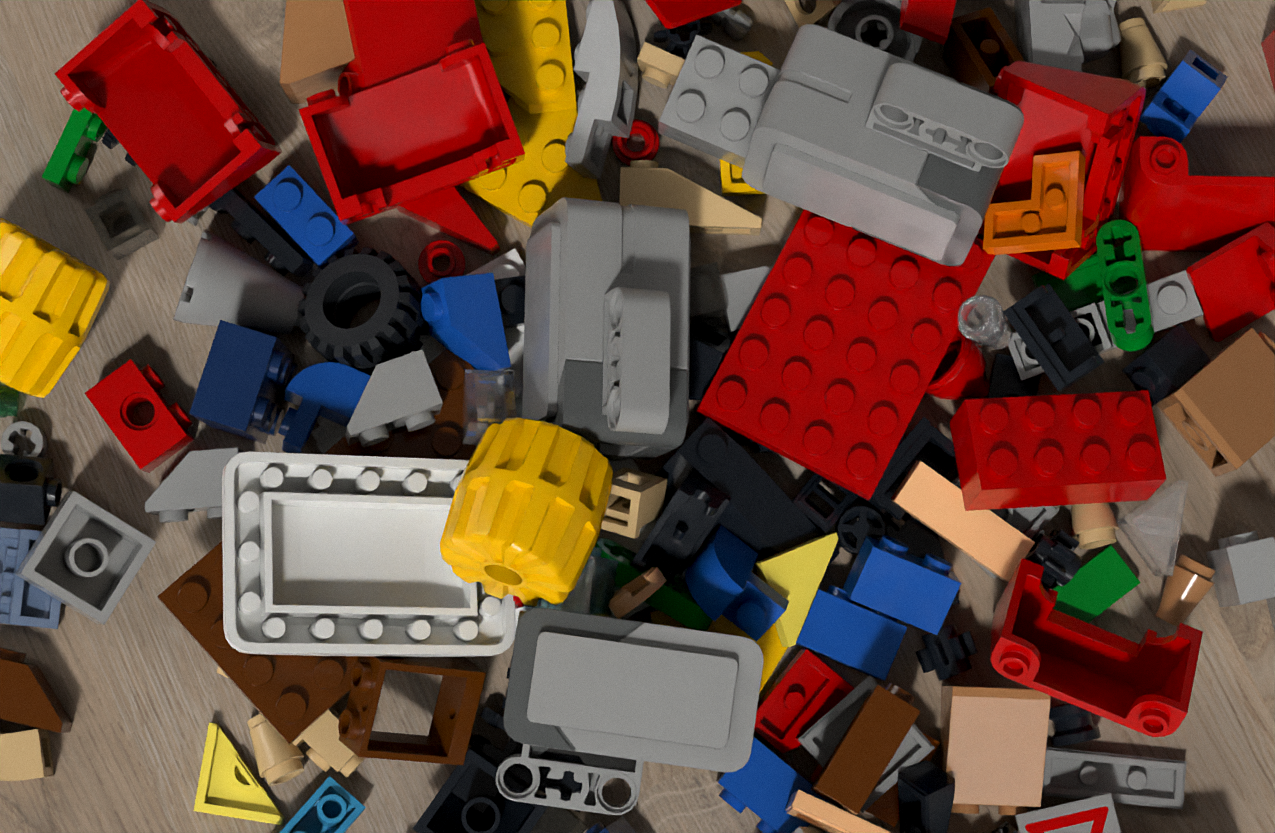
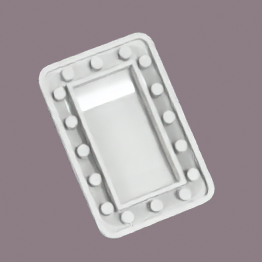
[222,451,515,657]

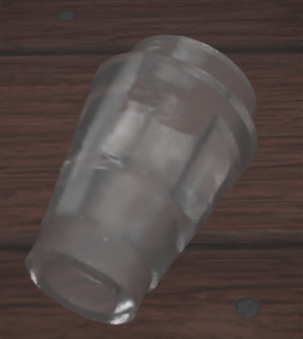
[957,295,1012,350]

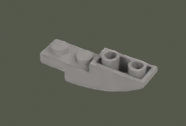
[565,0,638,180]
[1005,270,1203,381]

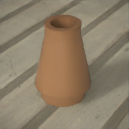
[1155,554,1216,627]

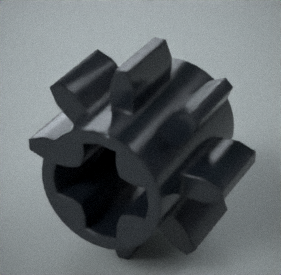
[654,18,712,60]
[1025,529,1082,588]
[915,623,978,681]

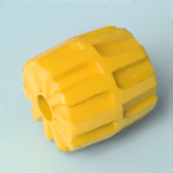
[0,218,110,398]
[440,417,613,606]

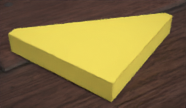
[754,532,838,647]
[194,722,285,825]

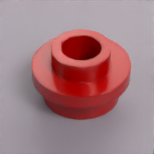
[612,119,659,166]
[418,240,466,284]

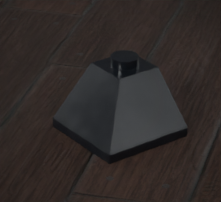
[413,747,548,833]

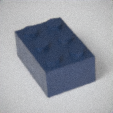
[189,320,298,444]

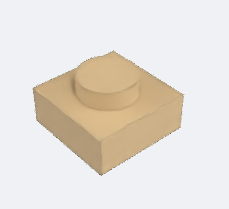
[637,42,685,88]

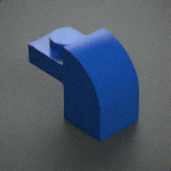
[1139,49,1228,143]
[278,362,371,453]
[685,525,789,642]

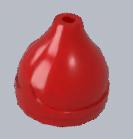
[926,327,990,400]

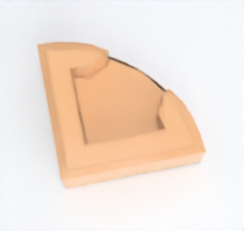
[608,567,667,619]

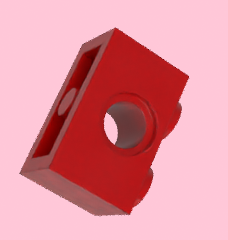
[85,359,195,473]

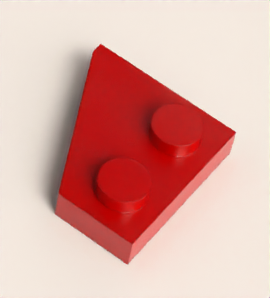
[754,647,855,754]

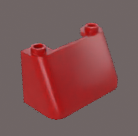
[54,0,282,224]
[338,0,483,96]
[298,39,525,225]
[976,60,1146,280]
[1119,136,1275,252]
[990,558,1203,737]

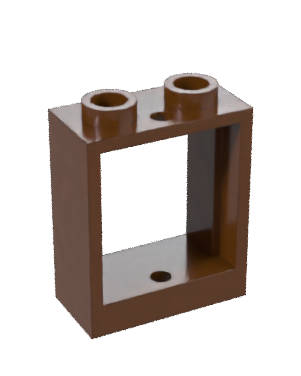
[338,656,486,765]
[810,683,921,815]

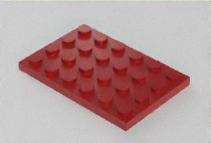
[697,209,996,500]

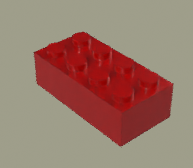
[949,390,1167,511]

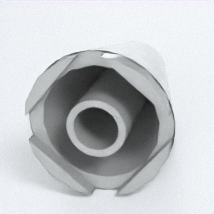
[173,230,306,334]

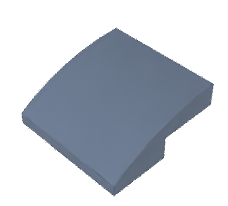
[0,527,61,629]

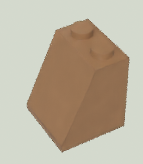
[280,0,355,104]
[1156,328,1275,477]
[939,686,1051,815]

